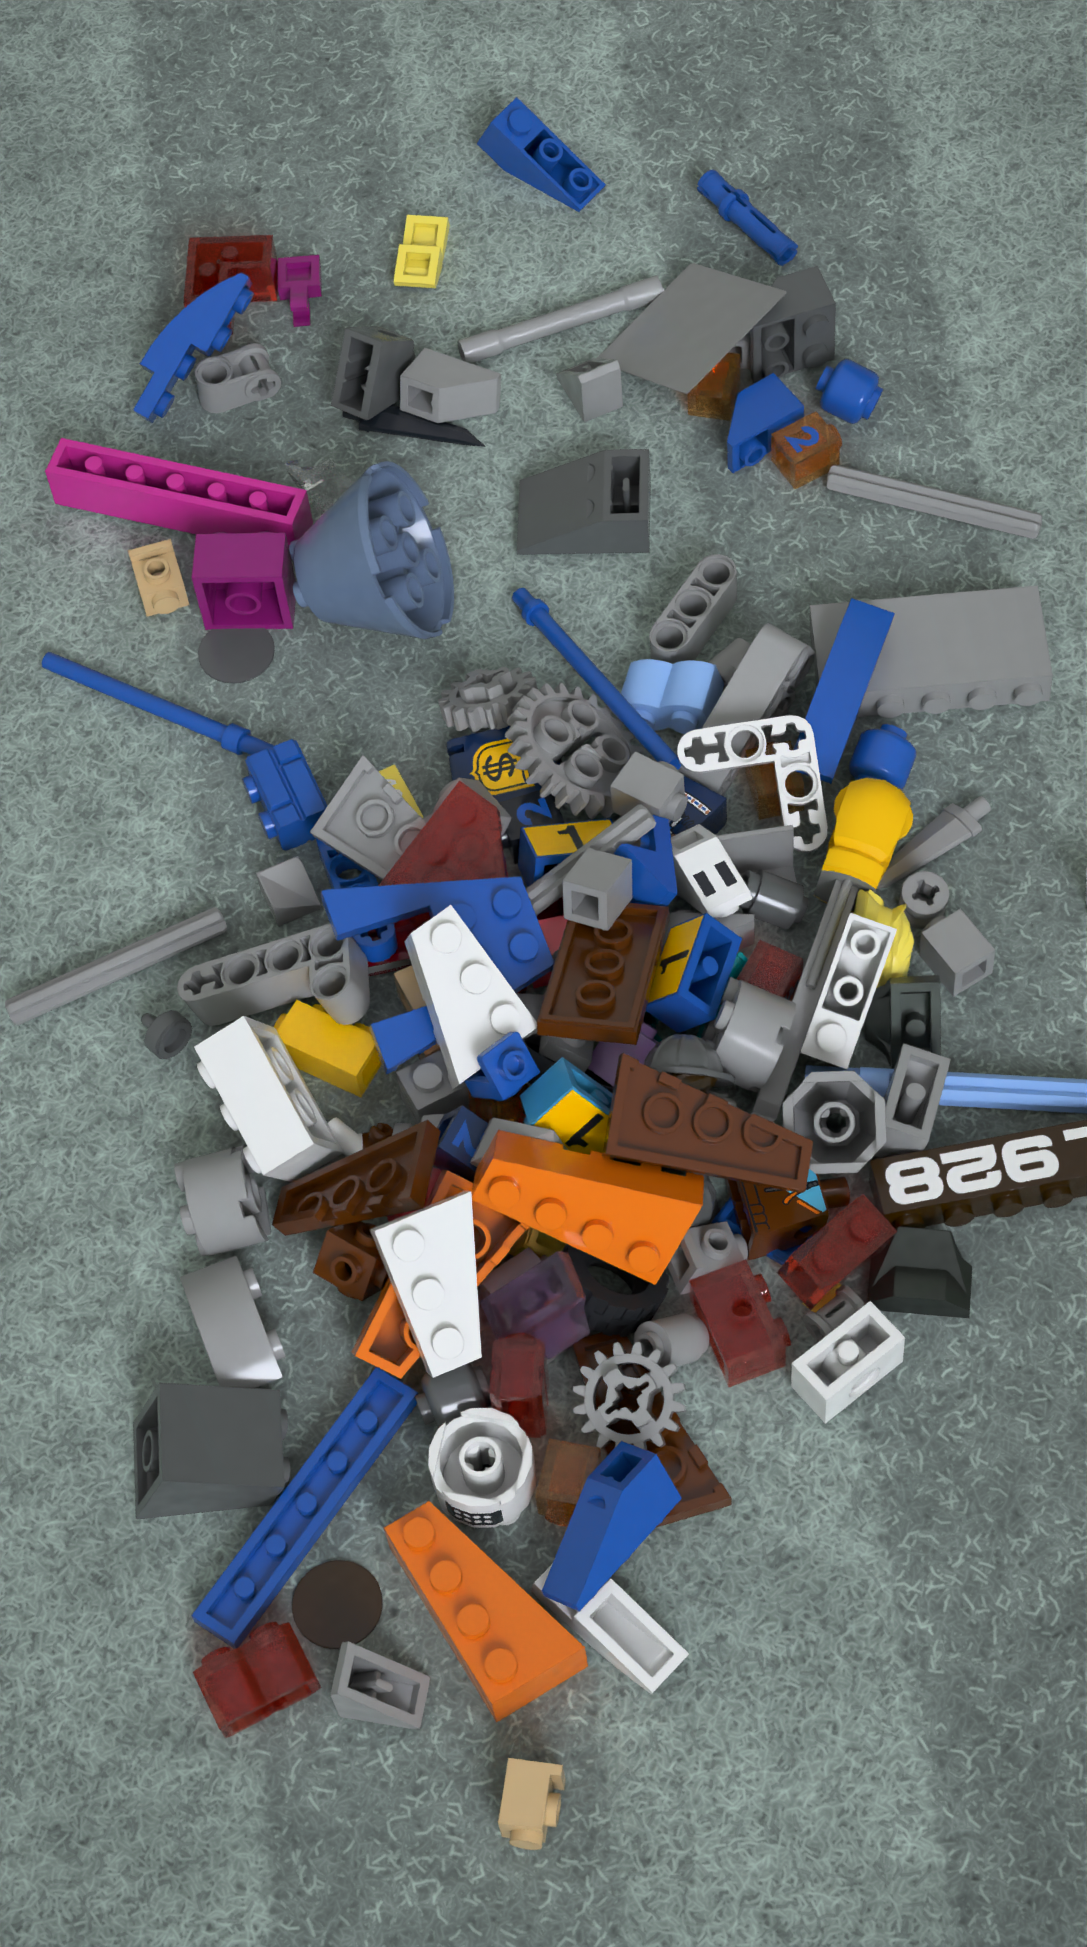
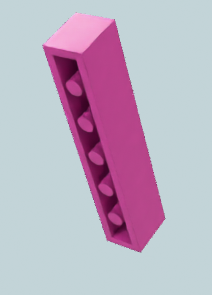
[45,438,313,546]

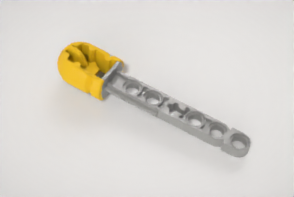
[751,778,913,1123]

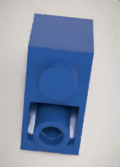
[727,373,804,473]

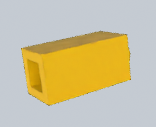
[274,1000,382,1098]

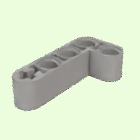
[678,623,816,796]
[177,924,370,1026]

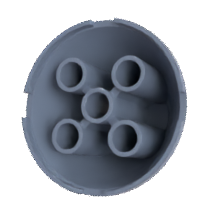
[289,461,454,639]

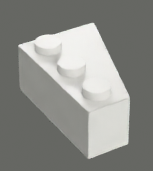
[404,905,537,1090]
[370,1191,482,1378]

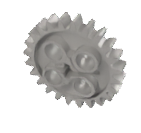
[505,683,644,819]

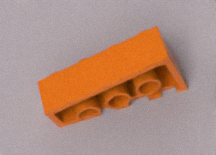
[471,1130,704,1285]
[351,1170,530,1379]
[384,1501,588,1722]

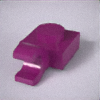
[278,255,322,327]

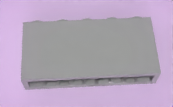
[809,585,1053,718]

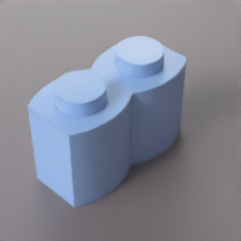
[621,659,724,734]

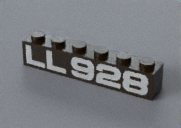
[869,1119,1087,1235]

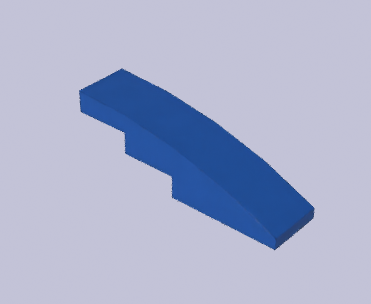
[794,598,895,784]

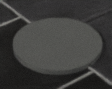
[198,628,275,684]

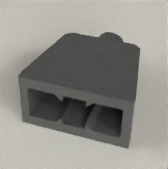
[331,326,415,420]

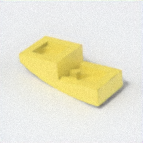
[393,215,450,288]

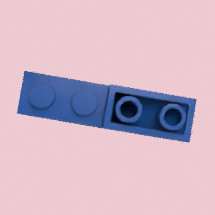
[133,273,254,423]

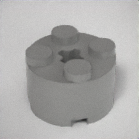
[700,977,796,1093]
[174,1145,271,1257]

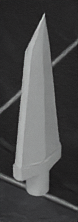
[877,796,991,889]

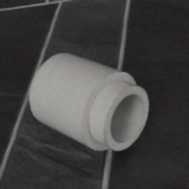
[634,1313,709,1371]

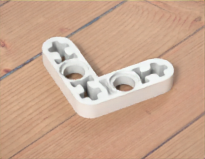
[677,715,828,853]

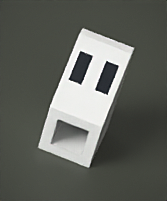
[671,824,752,918]

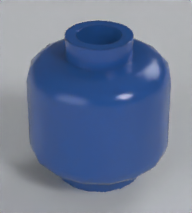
[815,359,883,424]
[849,724,917,790]

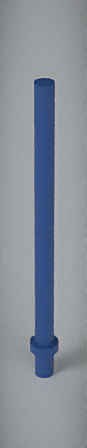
[512,588,681,770]

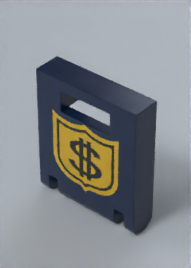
[446,725,568,805]

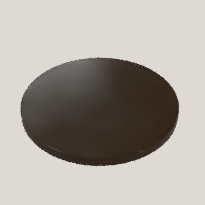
[292,1560,383,1649]

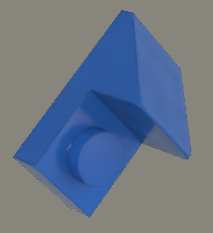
[613,815,678,906]

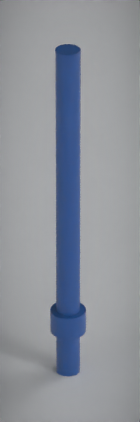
[42,652,275,755]

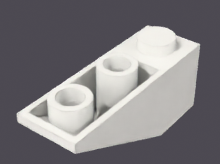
[800,913,897,1069]

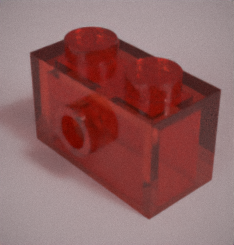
[689,1259,791,1387]

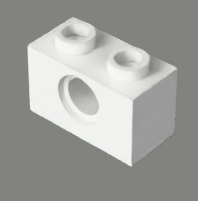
[791,1301,905,1424]

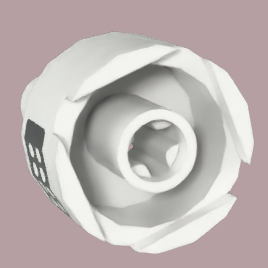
[428,1408,536,1528]

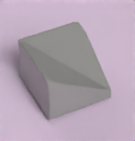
[256,856,321,927]

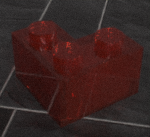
[183,235,278,335]

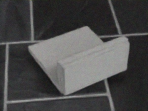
[717,825,797,883]

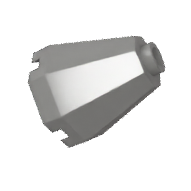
[783,1071,887,1174]

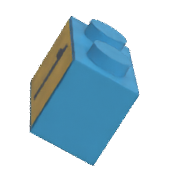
[520,1057,617,1160]

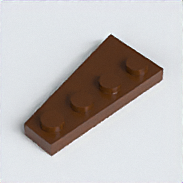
[602,1053,813,1193]
[272,1120,441,1236]

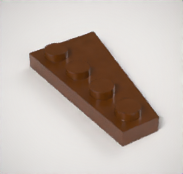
[572,1332,732,1528]

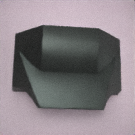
[865,975,941,1069]
[867,1227,972,1318]

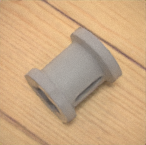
[803,1285,865,1342]

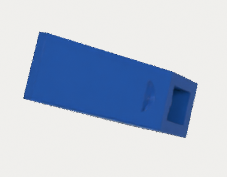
[477,97,606,212]
[542,1441,682,1612]

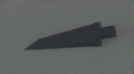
[342,405,486,447]

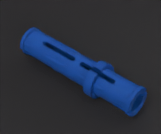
[697,170,798,266]

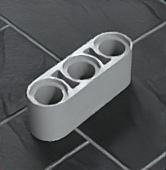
[649,554,737,664]

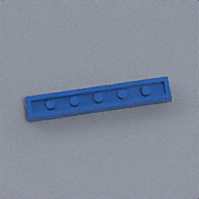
[191,1367,418,1650]

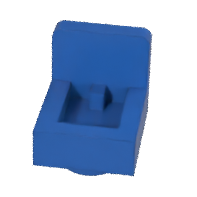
[464,1032,540,1101]

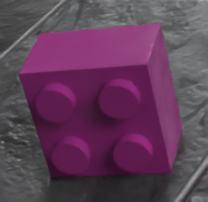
[192,531,296,630]

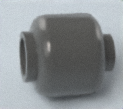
[415,1363,495,1428]

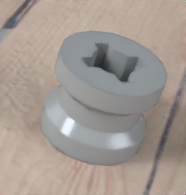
[898,871,949,929]

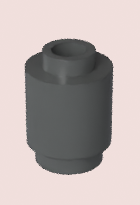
[739,869,808,930]

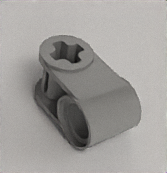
[195,343,281,413]

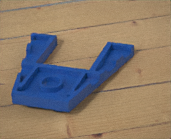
[321,876,554,1074]

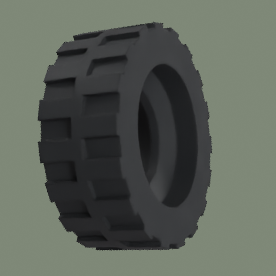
[550,1244,670,1337]

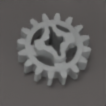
[438,667,538,732]
[573,1342,687,1450]

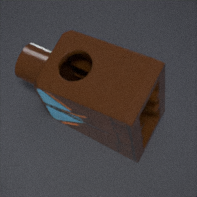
[725,1169,850,1260]

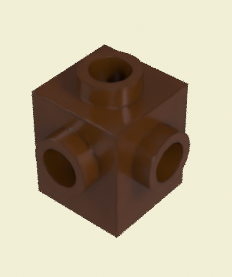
[313,1221,389,1301]

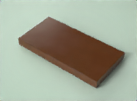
[537,903,670,1045]

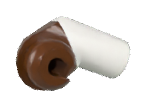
[328,1117,393,1156]

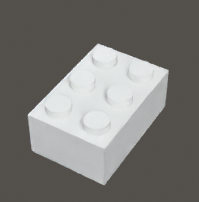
[194,1016,344,1182]

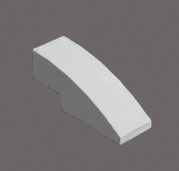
[531,1563,689,1695]

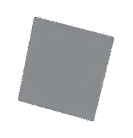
[597,263,787,394]

